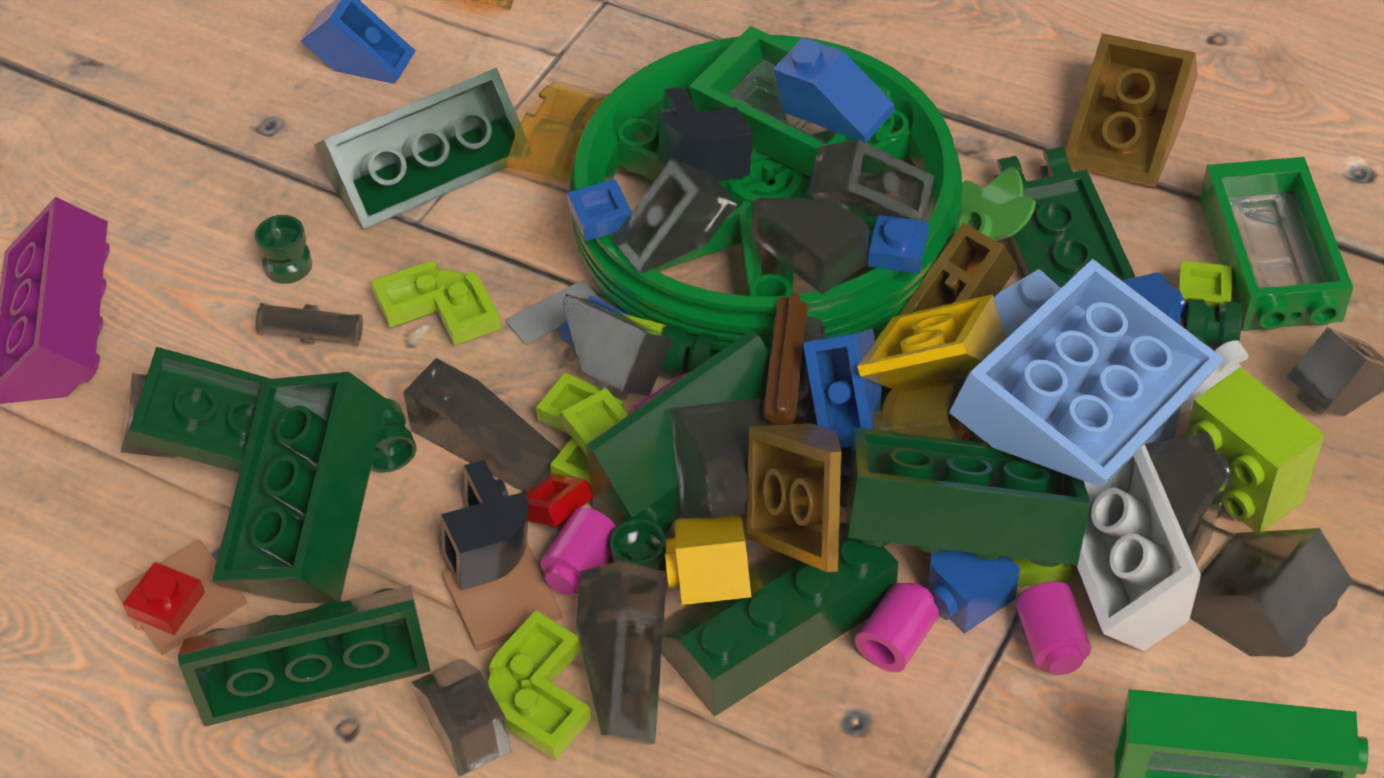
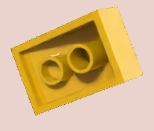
[857,294,1006,394]

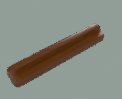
[763,293,808,425]

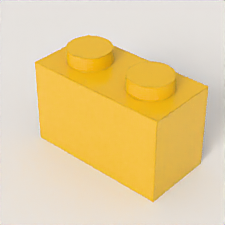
[665,513,751,605]

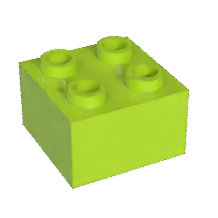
[1178,367,1325,535]

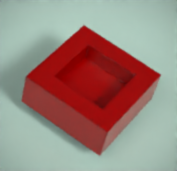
[526,474,594,527]
[123,561,205,635]

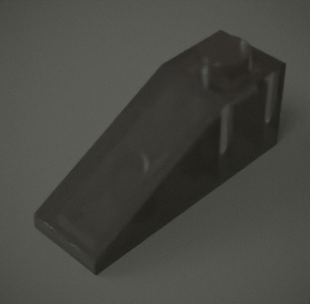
[403,358,561,493]
[576,561,667,745]

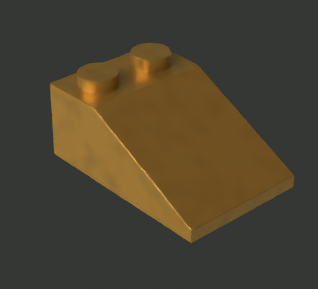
[1065,33,1198,188]
[747,424,841,572]

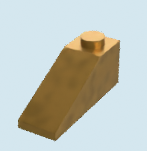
[898,222,1018,316]

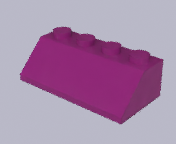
[0,197,110,404]

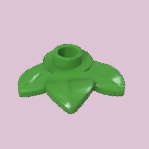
[959,166,1036,241]

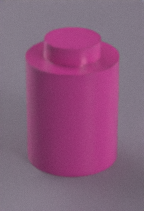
[540,507,617,595]
[1016,582,1091,675]
[855,583,939,672]

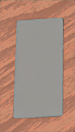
[506,280,602,344]

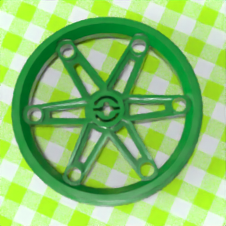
[570,35,963,354]

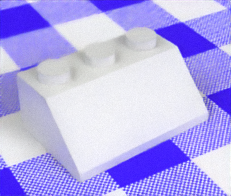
[1077,444,1201,651]

